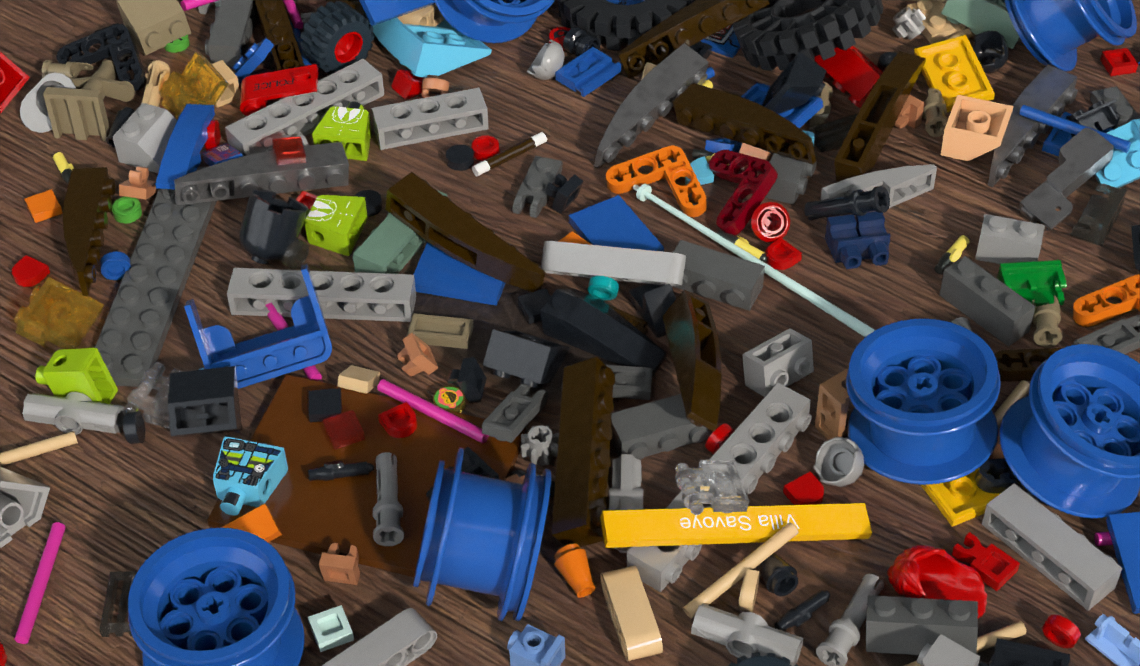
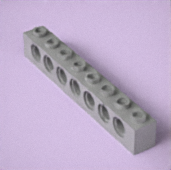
[627,383,812,593]

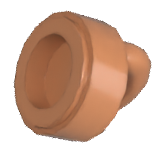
[421,78,450,98]

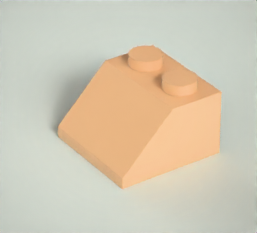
[941,95,1014,161]

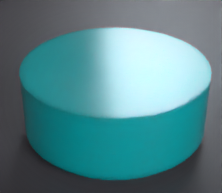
[587,276,619,300]

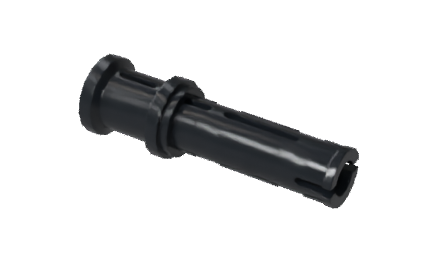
[804,186,890,220]

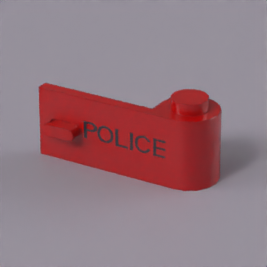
[240,64,318,116]

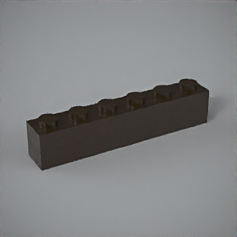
[551,357,615,547]

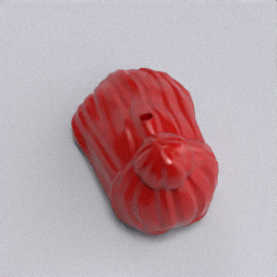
[887,545,987,619]

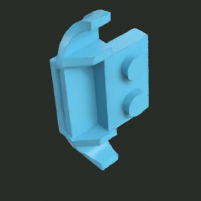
[1094,119,1140,194]

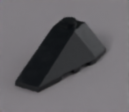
[541,288,666,377]

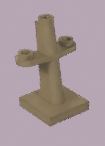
[43,60,135,142]

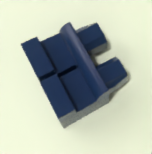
[825,211,891,269]

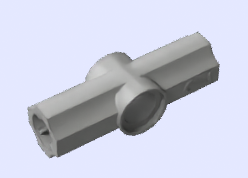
[22,392,126,435]
[609,454,643,553]
[691,603,803,666]

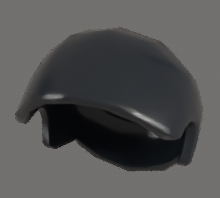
[973,31,1009,73]

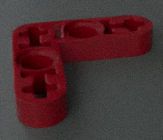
[709,150,778,235]

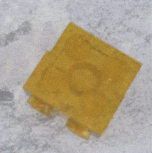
[159,52,229,120]
[14,277,104,349]

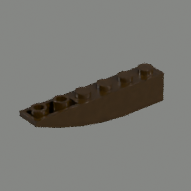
[254,0,305,71]
[617,0,770,78]
[834,51,926,182]
[673,83,816,165]
[63,167,115,296]
[385,172,545,292]
[662,289,722,431]

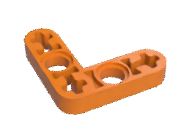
[606,145,707,217]
[1073,274,1140,327]

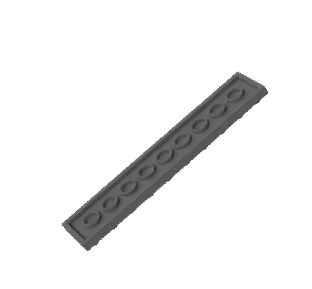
[95,167,217,388]

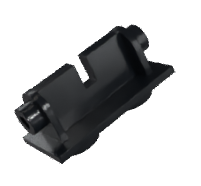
[1061,99,1120,138]

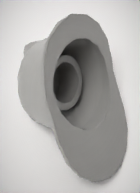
[20,72,76,133]

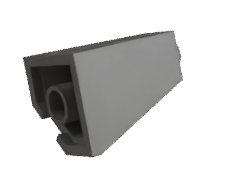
[0,467,50,548]

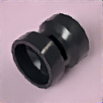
[563,27,600,57]

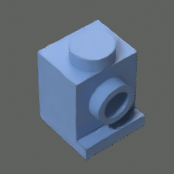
[507,624,565,666]

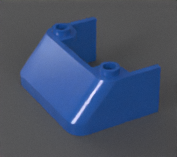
[184,264,332,389]

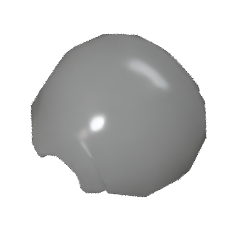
[527,39,565,80]
[813,437,864,487]

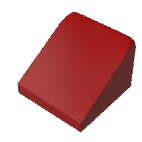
[391,69,424,100]

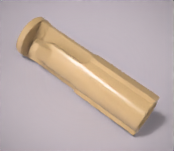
[141,60,170,107]

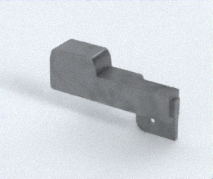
[1019,128,1114,230]

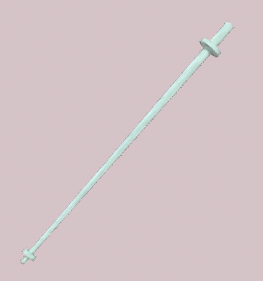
[633,184,875,337]

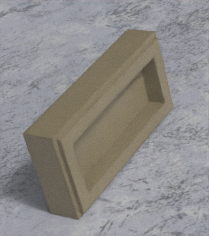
[406,313,474,349]

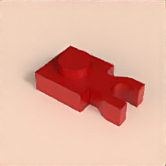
[952,532,1020,591]

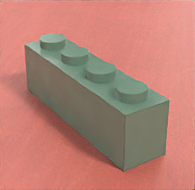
[352,190,447,274]

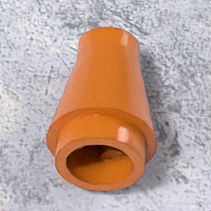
[554,543,596,598]

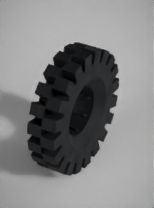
[558,0,696,51]
[733,0,883,71]

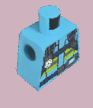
[213,436,288,516]

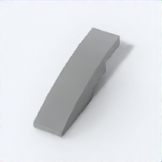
[821,164,937,208]

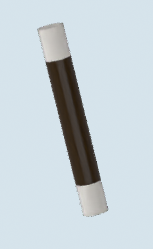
[472,132,547,176]

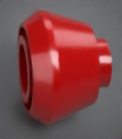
[751,202,790,242]

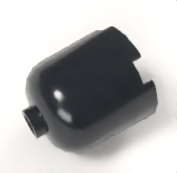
[239,189,308,264]

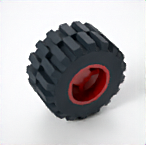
[300,1,374,75]

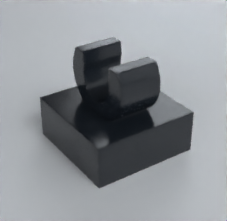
[545,174,584,214]
[447,357,487,403]

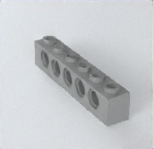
[225,58,384,156]
[227,268,416,322]

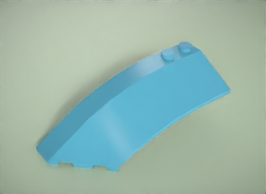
[372,18,492,78]

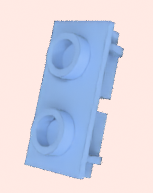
[1085,614,1140,666]

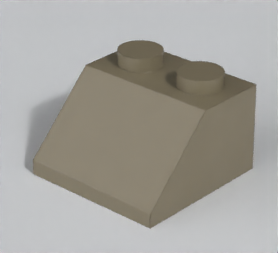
[115,0,191,56]

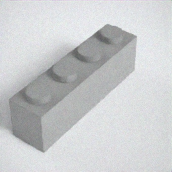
[982,483,1122,611]

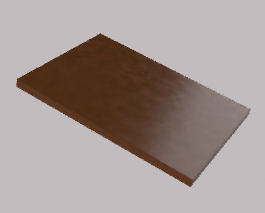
[207,374,527,577]

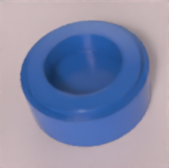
[100,252,131,280]

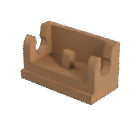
[814,369,850,440]

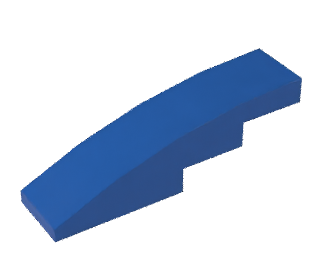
[155,104,215,190]

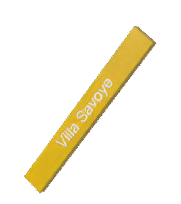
[600,503,872,548]

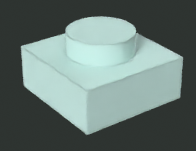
[308,605,354,652]

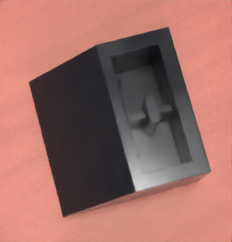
[168,366,242,437]

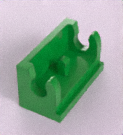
[997,260,1067,306]

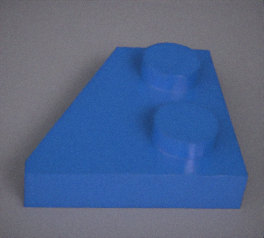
[232,38,274,85]

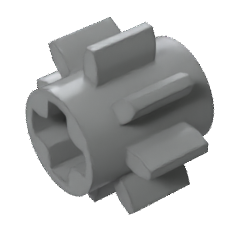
[892,6,926,40]
[521,425,559,465]

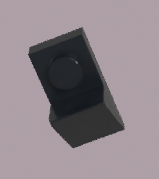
[629,284,676,338]

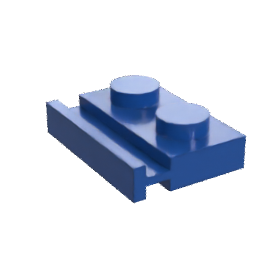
[555,47,621,97]

